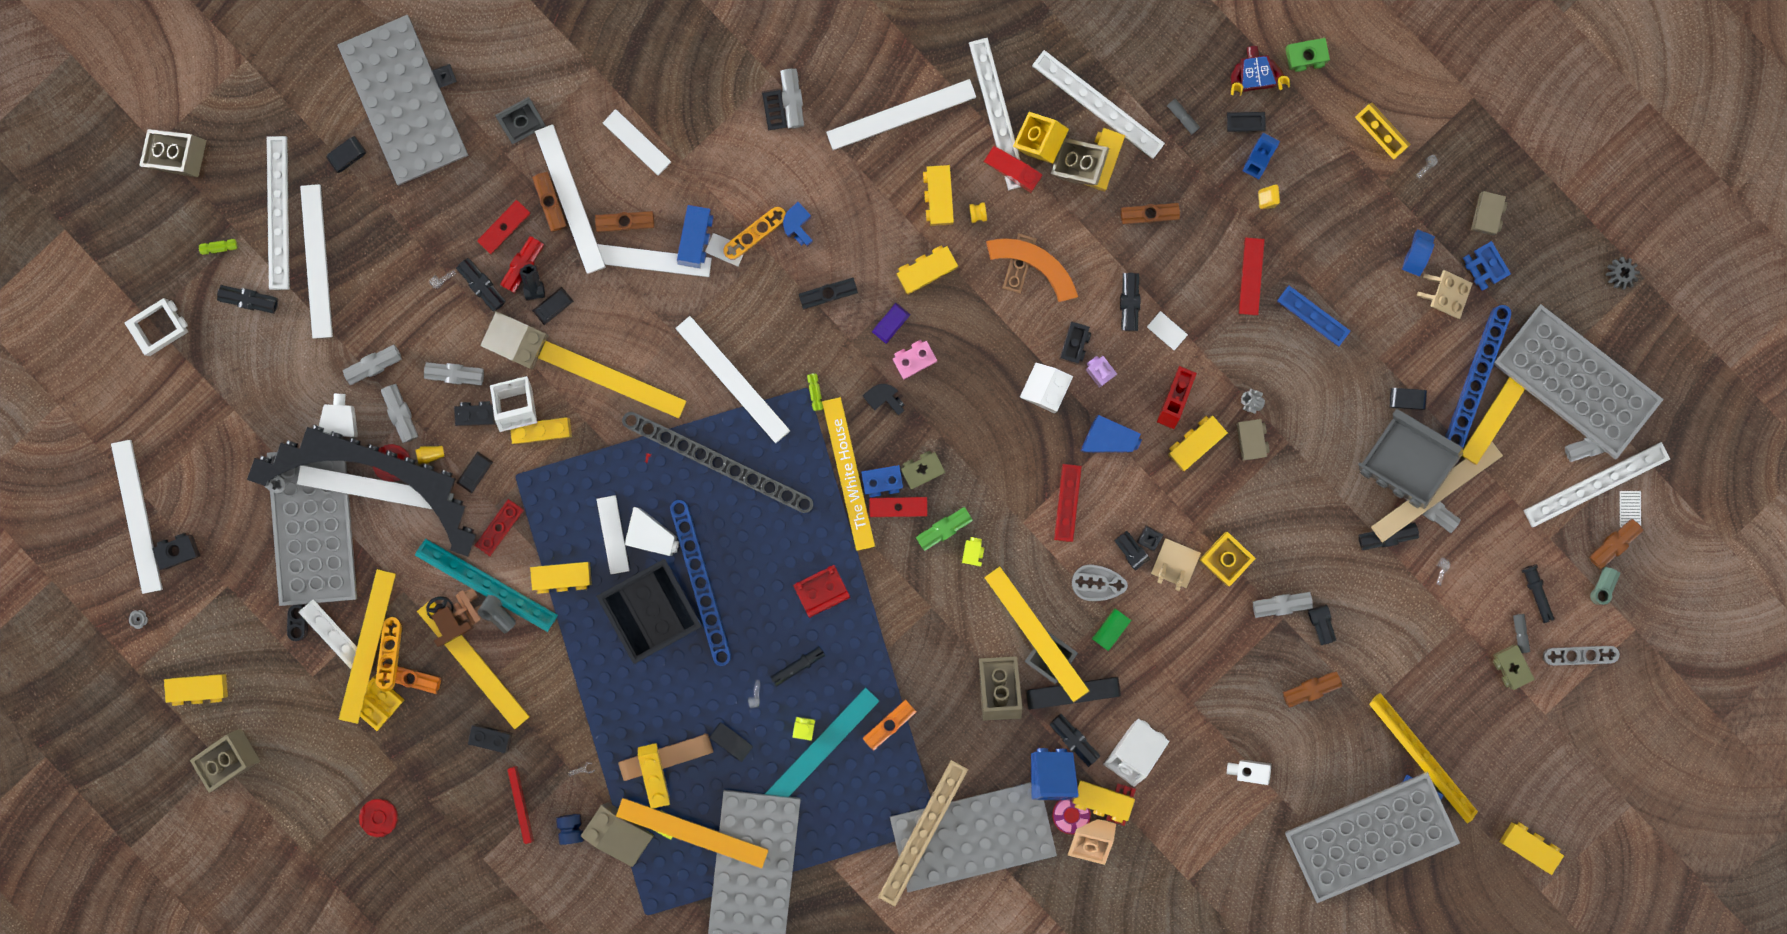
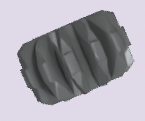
[1606,257,1640,290]

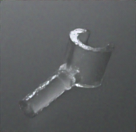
[1416,154,1438,179]
[429,270,456,289]
[1436,557,1450,586]
[748,680,760,708]
[568,762,595,776]

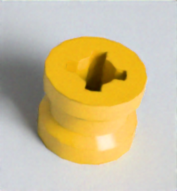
[969,202,987,223]

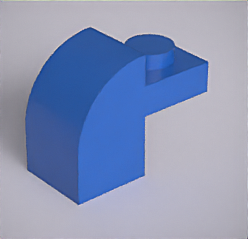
[1242,133,1280,179]
[783,202,813,247]
[1402,229,1435,277]

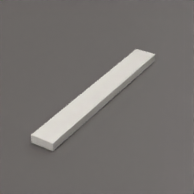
[969,38,1020,191]
[1032,50,1165,159]
[826,79,976,150]
[535,124,606,274]
[267,136,290,290]
[300,184,333,339]
[676,316,790,443]
[111,440,163,594]
[1523,442,1670,527]
[297,466,454,509]

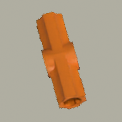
[382,663,441,694]
[863,699,916,751]

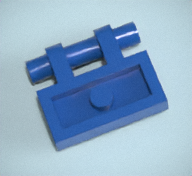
[1463,241,1511,291]

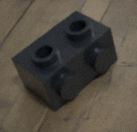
[1059,321,1091,365]
[454,401,497,426]

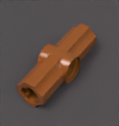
[532,172,567,232]
[1121,203,1180,225]
[595,211,654,232]
[1589,519,1644,569]
[1282,671,1343,708]

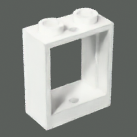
[125,298,188,356]
[490,376,537,432]

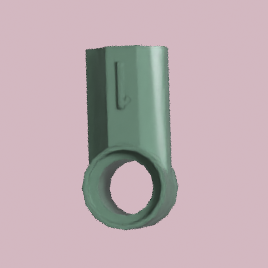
[1590,566,1620,605]

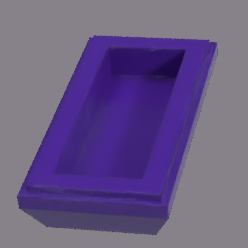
[872,303,911,344]

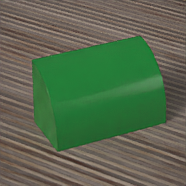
[1092,608,1132,651]

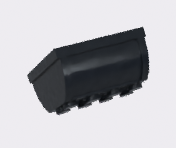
[596,559,703,664]

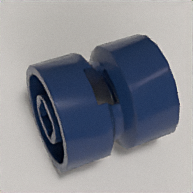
[556,814,584,845]

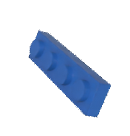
[1277,286,1350,347]

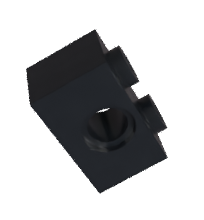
[152,533,200,570]
[468,724,513,753]

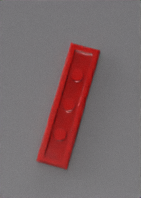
[1238,237,1265,316]
[1054,464,1082,542]
[508,766,534,844]

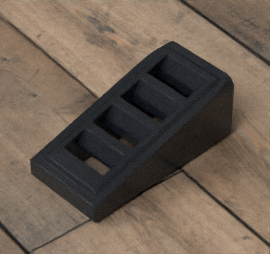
[762,88,787,131]

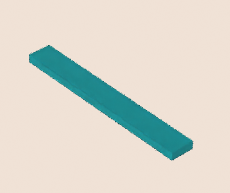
[415,538,558,632]
[765,687,879,797]

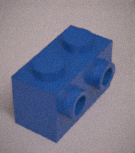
[861,465,903,498]

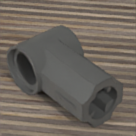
[478,595,516,634]

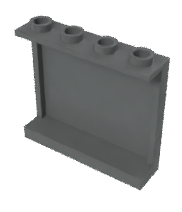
[1358,409,1463,509]

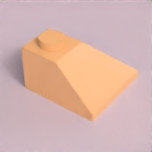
[1068,819,1116,865]

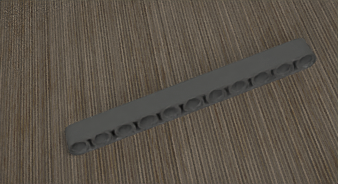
[622,412,814,513]

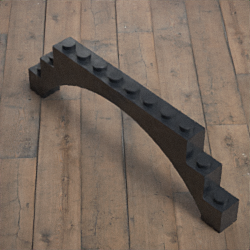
[247,424,477,557]

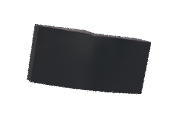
[709,722,753,762]

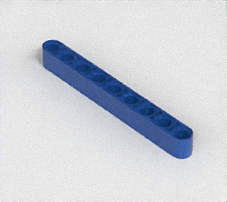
[1445,305,1511,464]
[670,500,731,666]

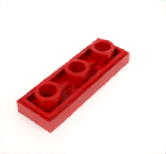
[477,200,531,255]
[869,497,927,517]
[474,499,524,557]

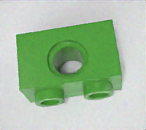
[1285,38,1330,72]

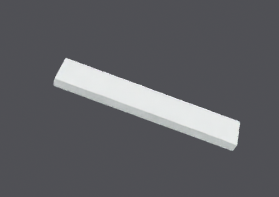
[598,244,712,277]

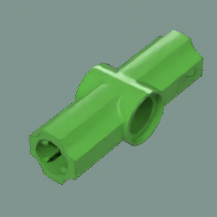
[916,507,973,551]

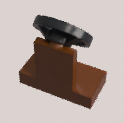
[426,596,474,647]

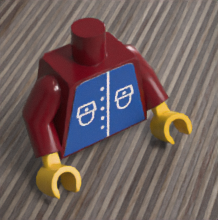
[1231,46,1290,96]

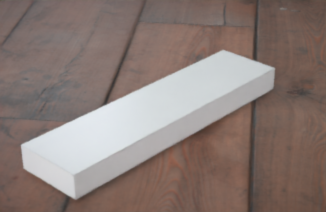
[603,109,671,176]
[597,495,630,574]
[298,599,357,669]

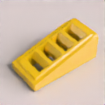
[1258,185,1280,209]

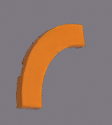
[986,239,1078,302]

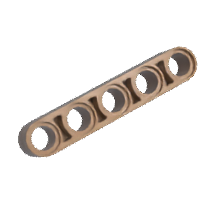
[618,734,714,781]

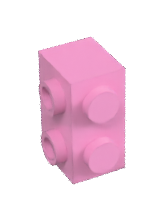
[893,340,937,380]

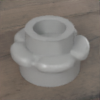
[129,610,148,629]

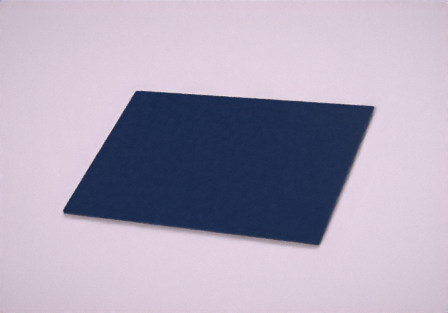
[516,388,931,915]

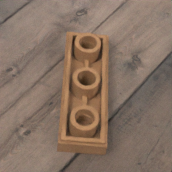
[1002,233,1037,294]

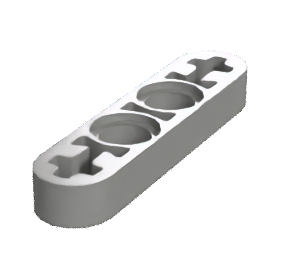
[1543,646,1620,666]

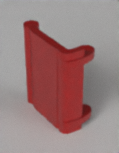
[793,565,850,618]

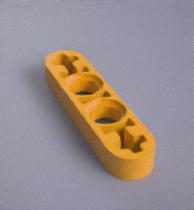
[723,207,786,260]
[376,617,402,692]

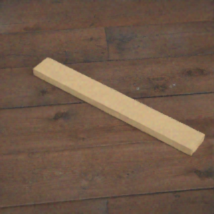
[1371,442,1503,543]
[878,760,968,906]

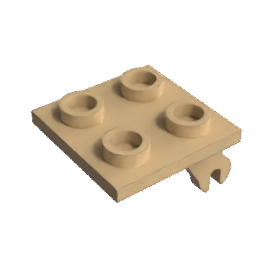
[1417,270,1473,319]
[1151,538,1201,591]

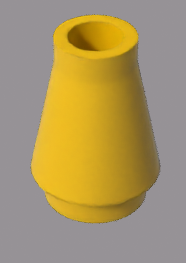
[415,446,445,464]

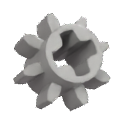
[1241,389,1265,414]

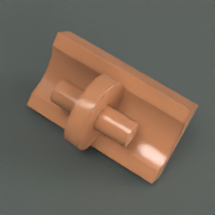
[453,589,482,625]

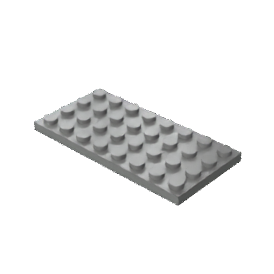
[338,15,469,186]
[1494,304,1663,460]
[267,452,357,606]
[1285,772,1460,903]
[890,782,1057,892]
[708,790,801,934]

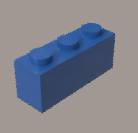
[677,205,714,269]

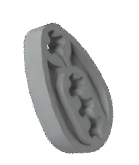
[1072,564,1128,601]

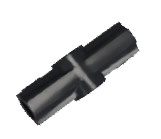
[456,258,506,312]
[1120,273,1141,331]
[799,277,858,310]
[217,285,278,314]
[1358,522,1419,550]
[1049,714,1100,767]

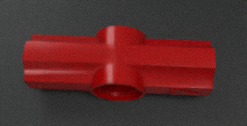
[500,236,544,294]

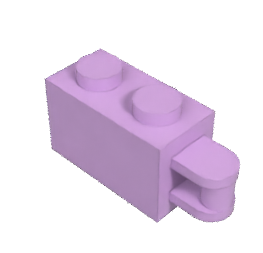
[1085,356,1117,388]

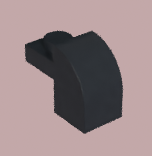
[862,384,905,416]

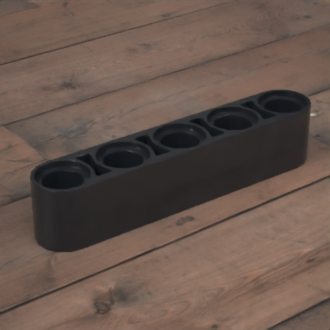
[1025,677,1121,710]

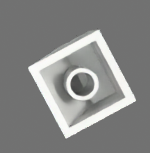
[1020,363,1073,413]
[625,507,679,556]
[1103,719,1170,787]

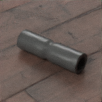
[1167,98,1200,135]
[1513,614,1531,653]

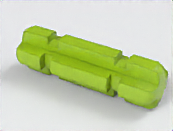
[199,239,237,255]
[807,373,823,411]

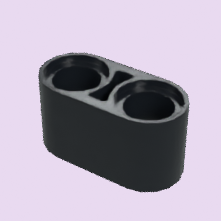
[326,136,367,173]
[1389,388,1427,410]
[287,604,308,641]

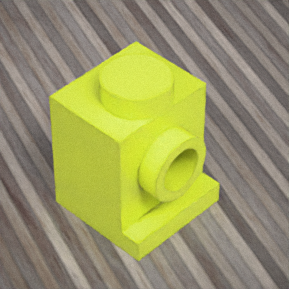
[962,537,984,566]
[793,717,815,741]

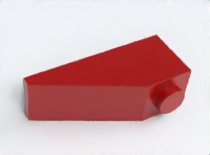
[983,146,1043,193]
[1156,366,1197,429]

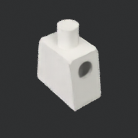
[319,394,358,437]
[1227,760,1272,785]

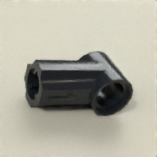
[520,264,545,301]
[1114,531,1151,571]
[1308,604,1337,645]

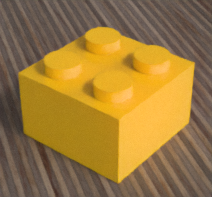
[1013,112,1069,164]
[1199,532,1256,587]

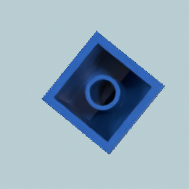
[1080,415,1142,453]
[1031,748,1078,800]

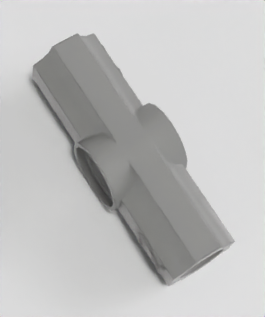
[780,69,804,129]
[342,345,402,385]
[424,362,484,385]
[381,384,418,443]
[1565,437,1605,462]
[1405,498,1461,533]
[1253,592,1313,618]

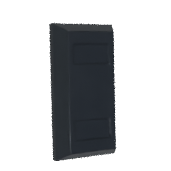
[1227,112,1266,132]
[532,287,574,325]
[456,451,493,493]

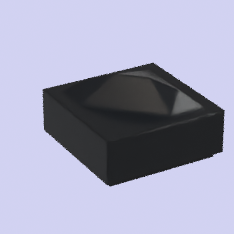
[432,64,457,88]
[1137,525,1163,551]

